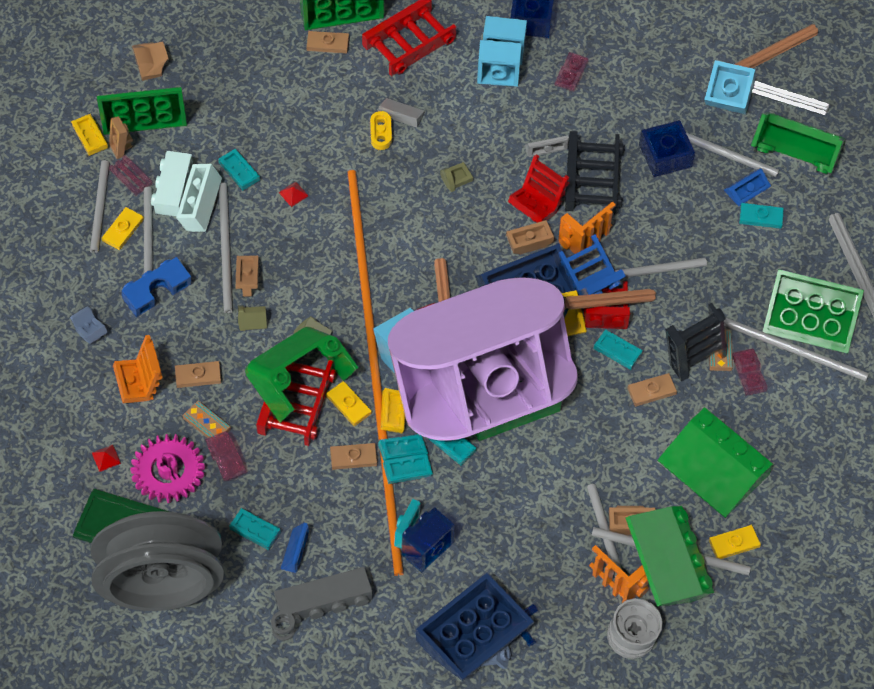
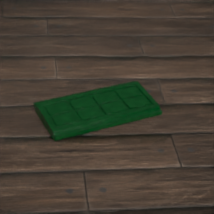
[73,489,169,543]

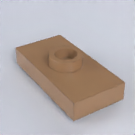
[307,31,349,53]
[175,361,221,388]
[627,373,677,407]
[330,443,377,470]

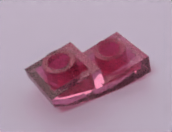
[554,52,588,92]
[732,349,767,396]
[205,431,246,481]

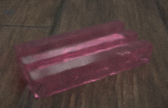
[109,155,152,196]

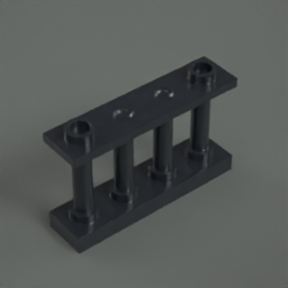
[565,131,623,214]
[665,303,728,382]

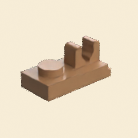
[109,116,133,159]
[235,256,259,297]

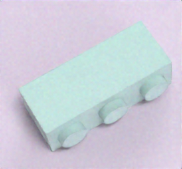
[151,151,193,216]
[176,164,222,232]

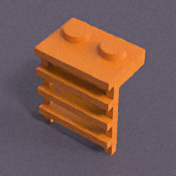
[558,202,616,258]
[113,335,162,403]
[589,545,649,603]

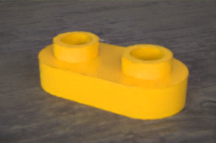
[370,111,392,150]

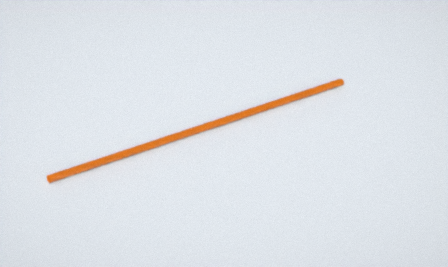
[348,170,403,576]

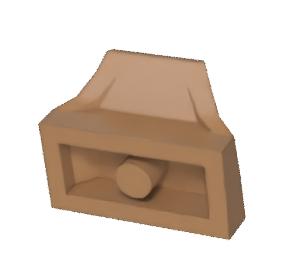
[132,42,168,81]
[506,220,554,255]
[609,506,655,535]

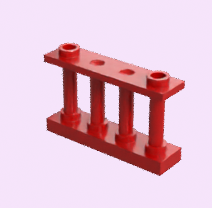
[362,0,456,77]
[256,360,336,446]

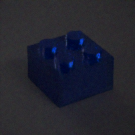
[510,0,554,38]
[639,120,695,177]
[402,507,455,573]

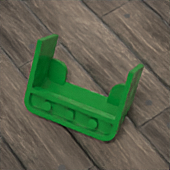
[751,112,846,174]
[245,327,358,423]

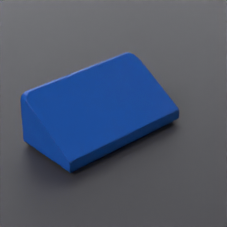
[723,168,771,206]
[281,523,309,573]

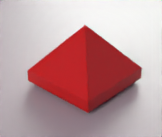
[279,182,308,207]
[92,445,121,472]

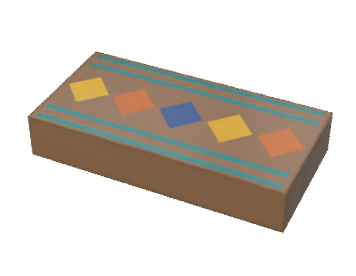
[709,330,732,371]
[182,401,231,445]

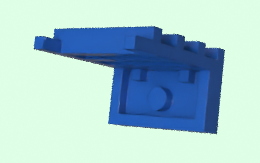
[558,234,626,296]

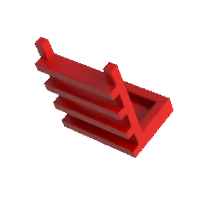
[508,154,569,223]
[584,281,630,329]

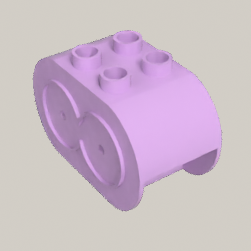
[388,278,578,440]

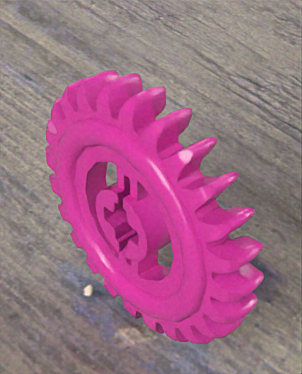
[130,434,205,503]

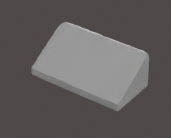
[379,98,425,128]
[524,135,569,157]

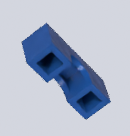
[122,257,191,317]

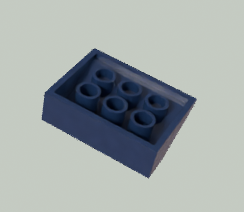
[475,243,580,296]
[416,573,534,681]

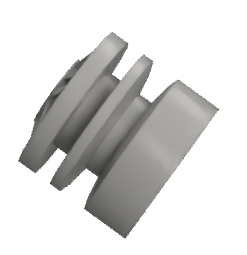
[607,598,662,659]

